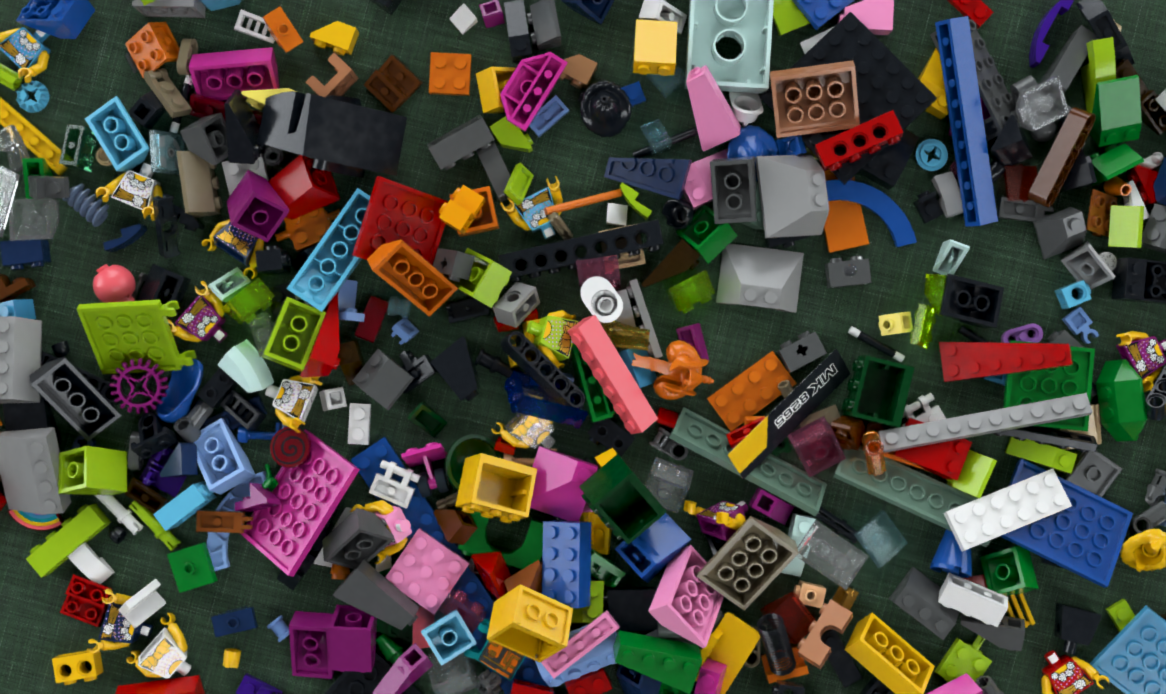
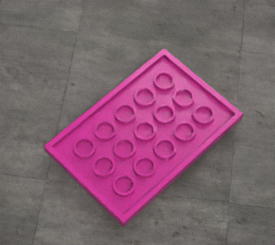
[240,430,360,577]

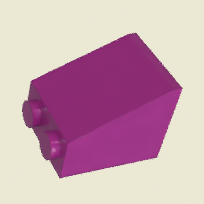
[227,170,290,243]
[329,605,377,673]

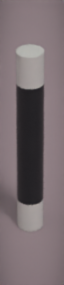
[169,75,193,134]
[848,326,905,363]

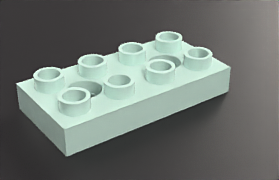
[684,0,774,94]

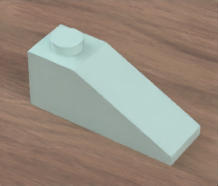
[781,512,816,577]

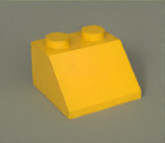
[476,67,516,114]

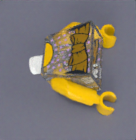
[491,386,555,449]

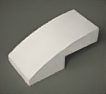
[68,542,115,584]

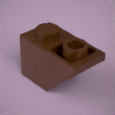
[830,415,866,451]
[433,509,477,545]

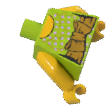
[526,310,578,369]

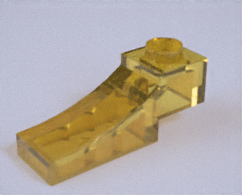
[590,314,650,351]

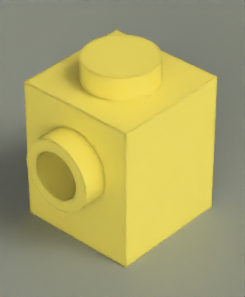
[879,311,913,336]

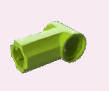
[0,62,23,91]

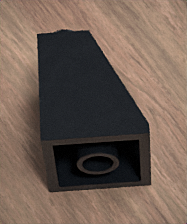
[430,336,481,401]

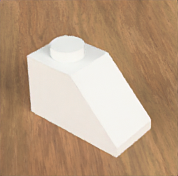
[638,0,687,34]

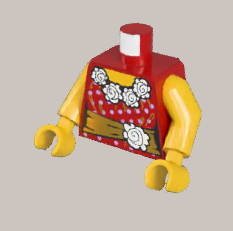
[1041,650,1110,694]

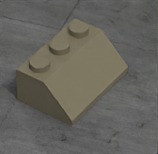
[176,151,222,218]

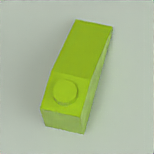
[1005,436,1077,474]

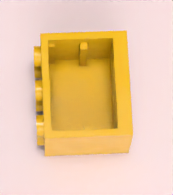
[455,453,537,523]
[487,584,573,662]

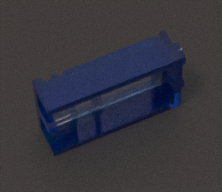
[505,371,588,429]

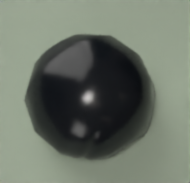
[662,199,694,230]

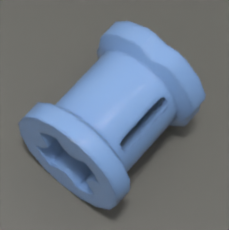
[267,615,289,643]

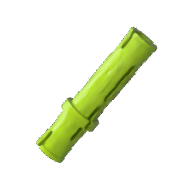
[129,500,181,551]

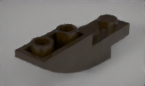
[1116,59,1166,135]

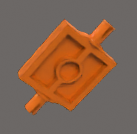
[275,207,341,252]

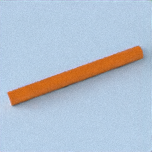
[544,189,622,215]

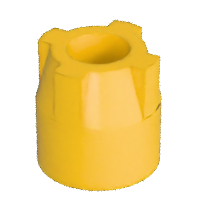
[223,648,241,668]

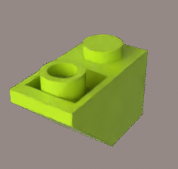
[490,116,534,153]

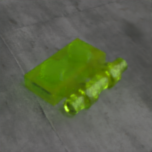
[910,303,937,349]

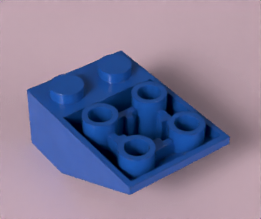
[16,0,95,39]
[615,513,692,583]

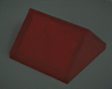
[760,591,816,644]

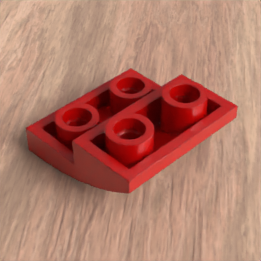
[60,574,112,627]

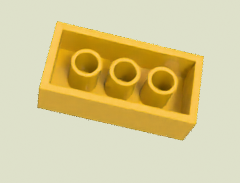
[844,612,935,694]

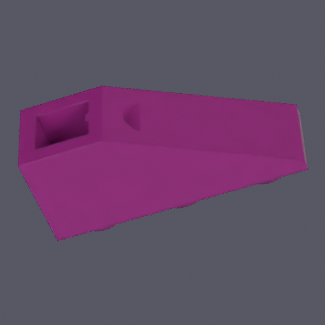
[372,643,433,694]

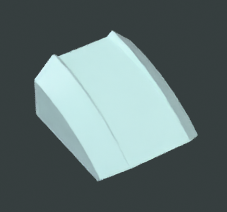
[218,339,274,393]

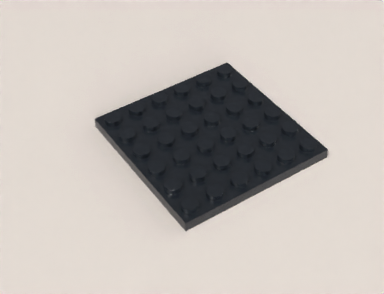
[760,12,937,185]

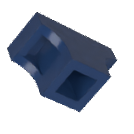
[211,606,258,637]

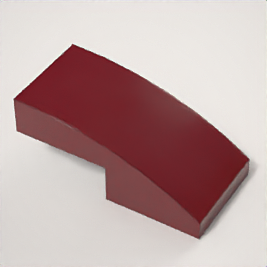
[355,296,390,343]

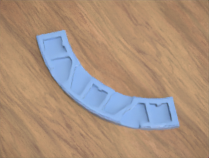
[207,471,267,571]

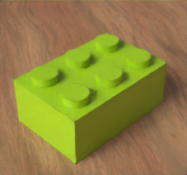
[262,297,326,372]

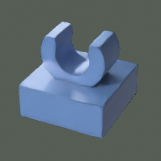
[391,317,419,345]

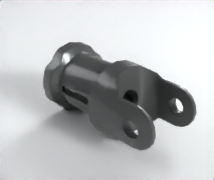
[1145,468,1166,506]

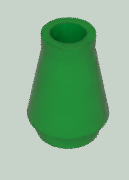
[376,634,404,665]

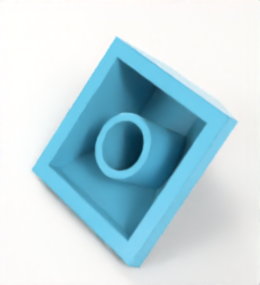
[421,609,477,666]

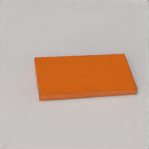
[823,170,869,253]

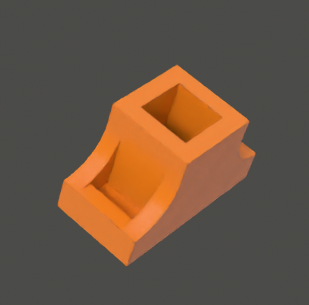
[263,6,304,53]

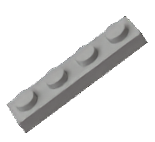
[626,279,663,358]

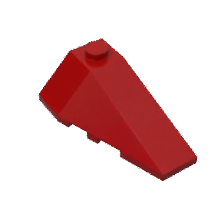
[300,292,340,377]

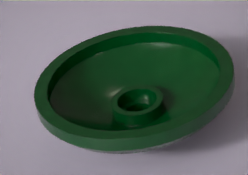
[445,434,503,490]

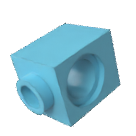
[1055,280,1092,309]

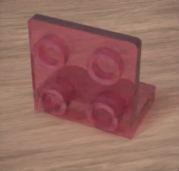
[576,255,621,293]
[439,589,487,634]

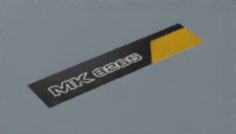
[728,348,851,480]

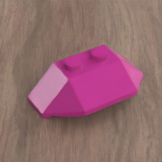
[500,52,568,132]

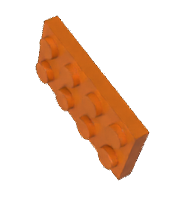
[706,351,797,431]

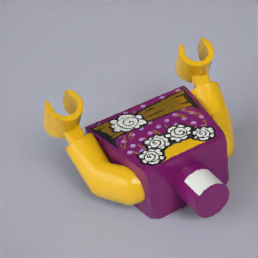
[167,281,228,343]
[1116,331,1166,393]
[683,500,748,541]

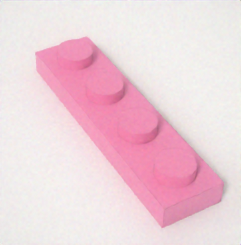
[541,610,620,679]

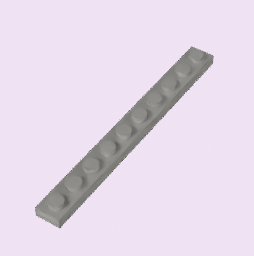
[878,393,1092,453]

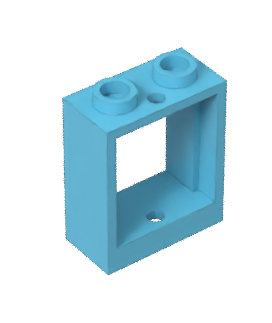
[153,481,216,531]

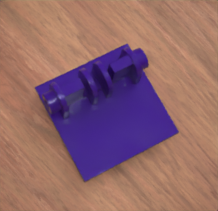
[139,448,187,497]

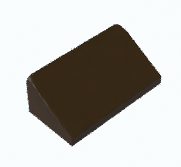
[125,478,168,513]

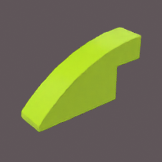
[1080,37,1116,113]

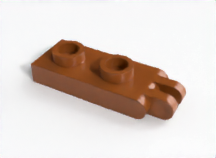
[196,510,253,533]

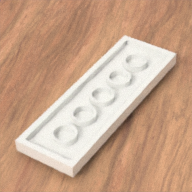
[943,469,1072,552]

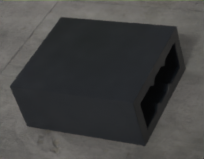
[603,587,658,632]

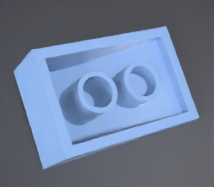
[193,418,255,495]

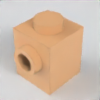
[793,580,826,608]

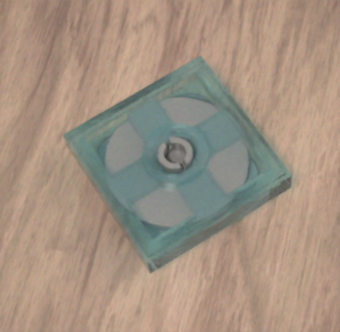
[149,130,185,176]

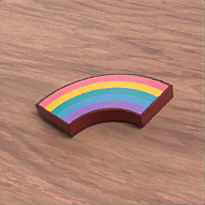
[7,510,64,531]

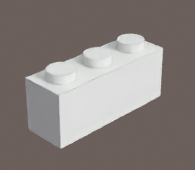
[938,573,1008,627]

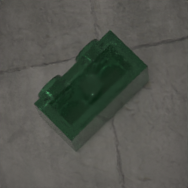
[59,124,98,172]

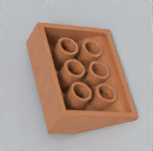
[770,60,860,138]

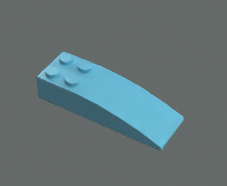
[287,188,370,312]

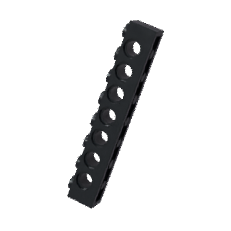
[498,220,664,283]

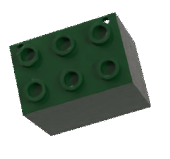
[842,355,915,428]
[579,454,667,545]

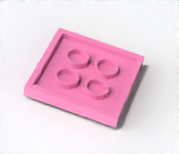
[385,528,470,615]

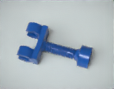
[237,422,287,443]

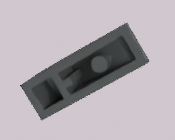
[961,612,1025,651]

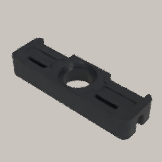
[153,194,181,259]

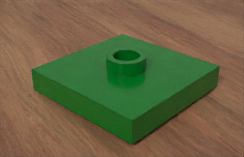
[167,542,218,593]

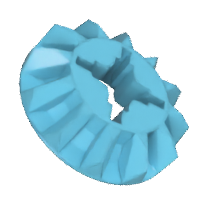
[16,80,49,113]
[915,139,948,172]

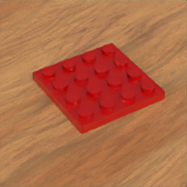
[352,176,449,265]

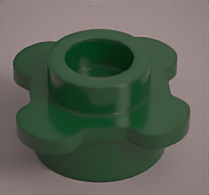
[772,436,792,456]

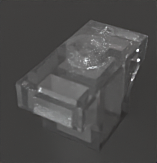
[247,312,275,357]

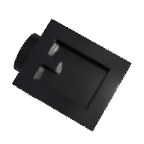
[913,190,944,224]

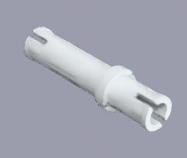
[95,495,144,535]

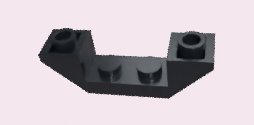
[1076,0,1135,65]

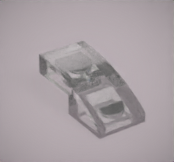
[0,125,30,172]

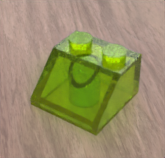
[666,270,715,314]
[222,277,275,325]

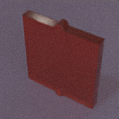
[1004,164,1038,202]

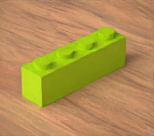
[26,504,111,578]

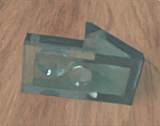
[640,119,672,155]

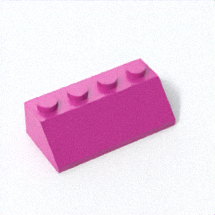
[189,47,279,100]

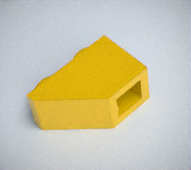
[309,21,359,56]

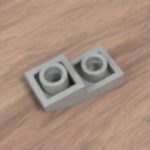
[931,171,963,218]

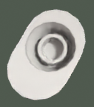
[729,92,764,127]
[580,276,623,323]

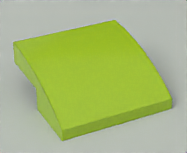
[773,0,810,35]

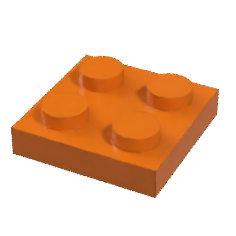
[429,52,472,96]

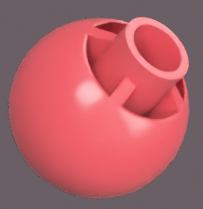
[93,264,136,303]

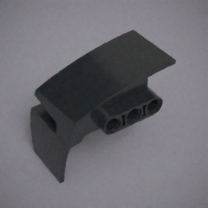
[257,91,407,178]

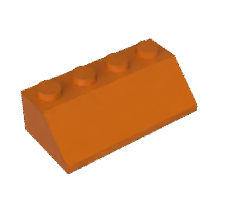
[367,239,458,317]

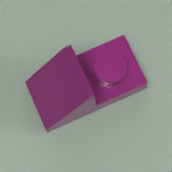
[234,483,281,513]

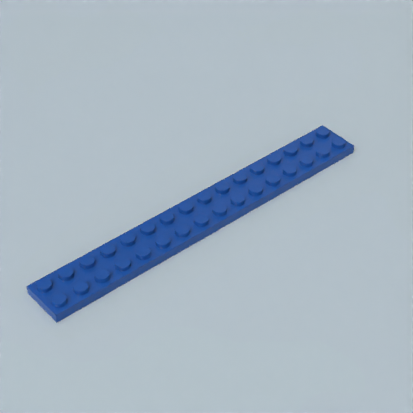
[351,437,556,694]

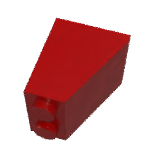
[268,155,340,220]

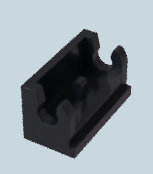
[446,298,491,324]

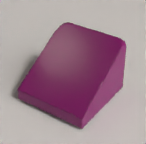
[479,0,505,28]

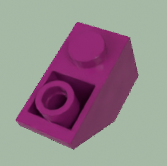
[749,487,794,525]

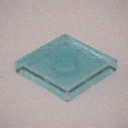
[854,510,908,568]

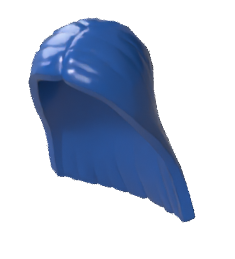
[156,359,204,423]

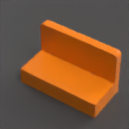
[761,647,809,684]

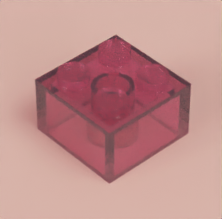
[787,416,846,478]

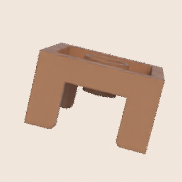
[306,53,359,97]

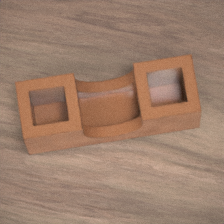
[797,599,853,670]

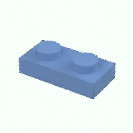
[529,95,569,138]

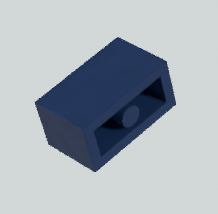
[0,236,51,270]

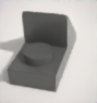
[28,175,70,200]

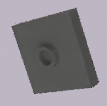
[1064,451,1122,497]

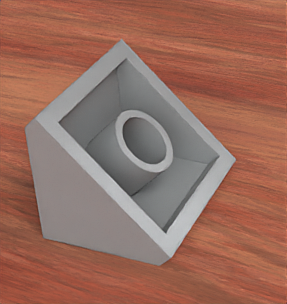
[1061,241,1116,289]

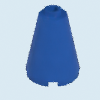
[930,529,972,578]

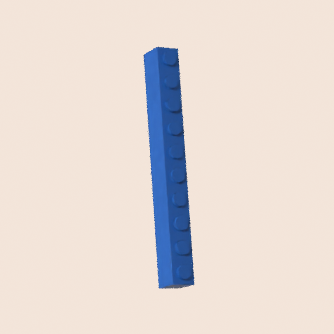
[935,16,998,227]

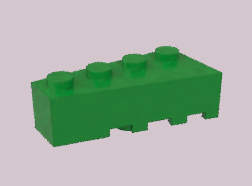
[613,630,702,694]

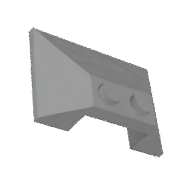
[755,154,829,239]
[716,243,804,313]

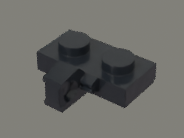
[399,350,438,394]

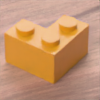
[439,185,486,235]

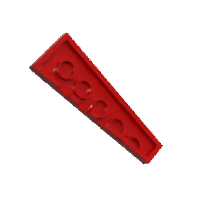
[939,342,1073,382]

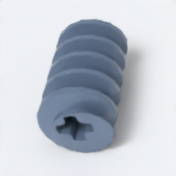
[62,183,109,227]

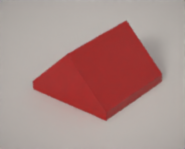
[471,551,511,599]

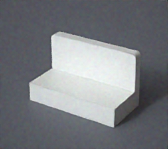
[118,579,166,628]

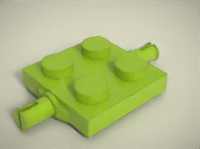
[934,635,992,683]

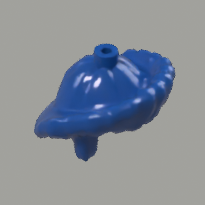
[727,125,778,182]

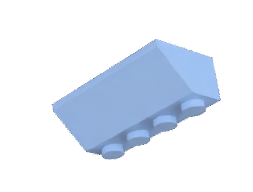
[535,625,617,688]

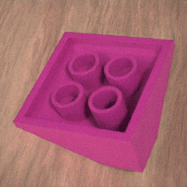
[530,446,598,521]

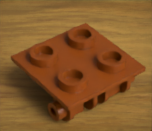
[1086,189,1118,237]

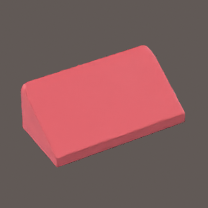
[412,605,434,648]

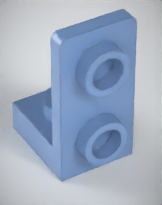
[338,280,365,322]

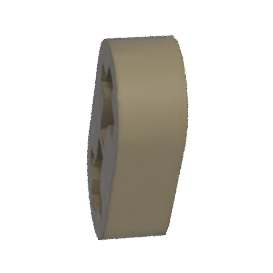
[176,38,198,76]

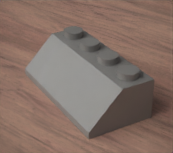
[0,316,42,403]

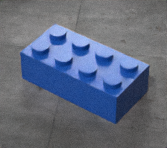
[542,520,591,608]

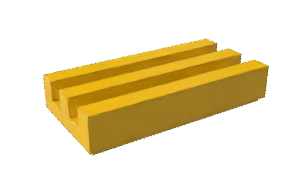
[1007,593,1036,628]

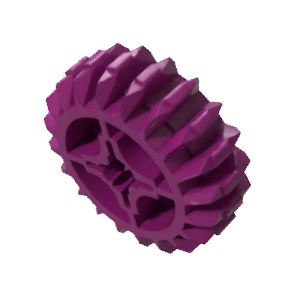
[110,358,169,414]

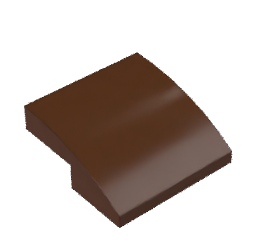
[364,55,423,113]

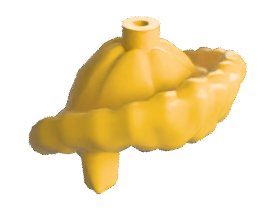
[1120,529,1166,572]

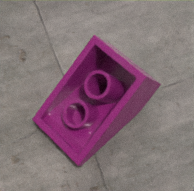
[289,611,334,679]

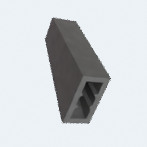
[1038,25,1097,107]
[333,559,420,630]

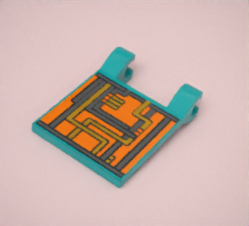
[463,618,526,681]

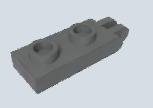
[997,197,1054,222]

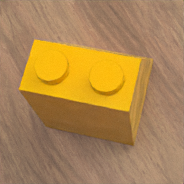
[633,19,677,76]

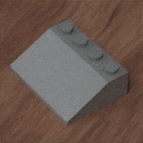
[0,427,71,515]

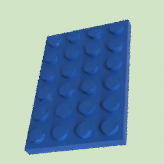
[1000,458,1133,588]

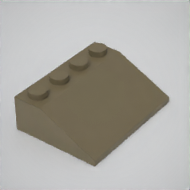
[697,516,799,611]

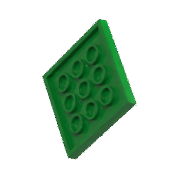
[1003,340,1095,431]

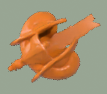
[631,340,714,400]

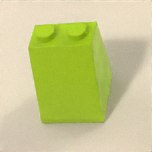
[58,446,128,495]

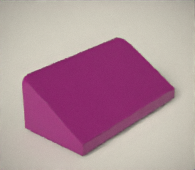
[676,323,709,360]

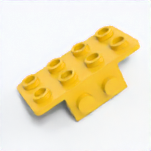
[695,612,761,694]

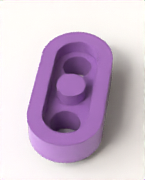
[1001,323,1043,343]

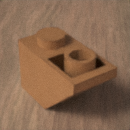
[559,54,598,89]

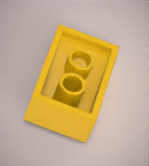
[918,48,948,120]

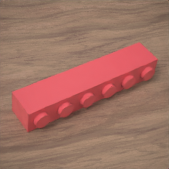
[568,315,658,434]

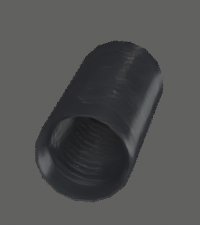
[757,613,796,676]

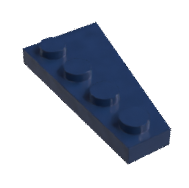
[604,157,692,200]

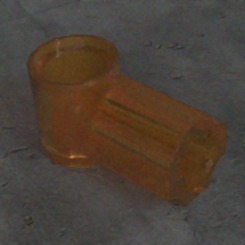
[861,431,886,476]

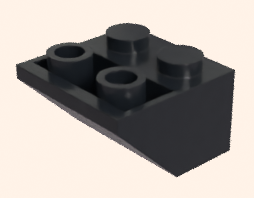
[137,264,191,317]

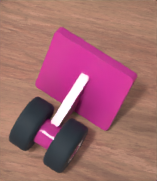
[401,442,450,498]

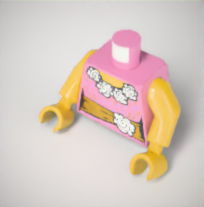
[350,500,412,564]

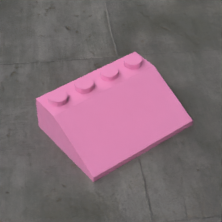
[648,545,724,648]

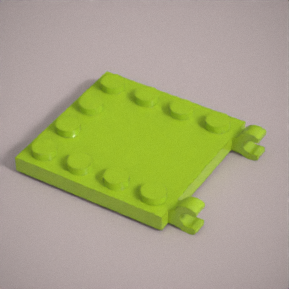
[76,300,197,374]

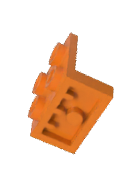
[125,22,180,78]

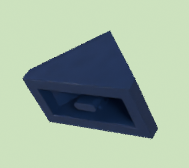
[159,443,198,477]

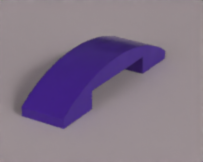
[1029,0,1074,68]

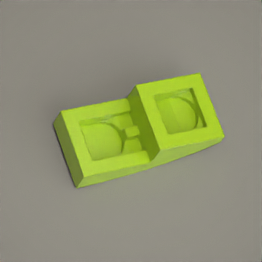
[619,182,652,220]

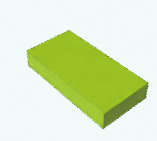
[503,162,534,205]

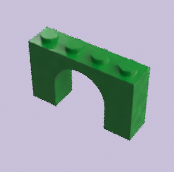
[458,511,543,570]

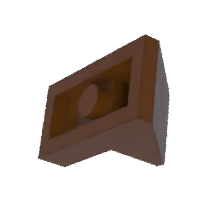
[0,274,36,303]

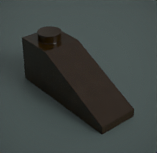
[641,239,700,289]

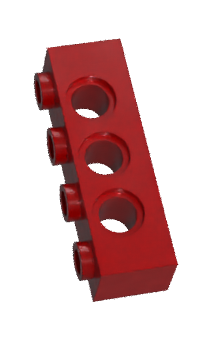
[815,110,904,172]

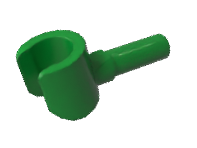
[262,464,278,492]

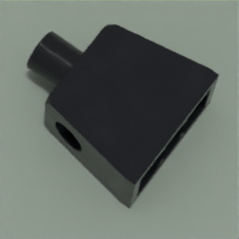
[1054,603,1102,654]

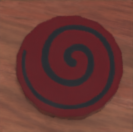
[270,427,311,468]

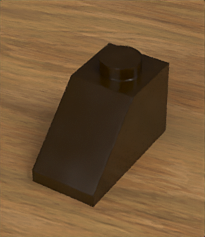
[338,341,365,386]

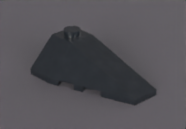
[1057,106,1097,193]

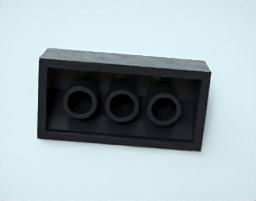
[29,357,121,442]

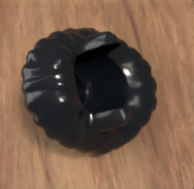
[580,80,632,137]

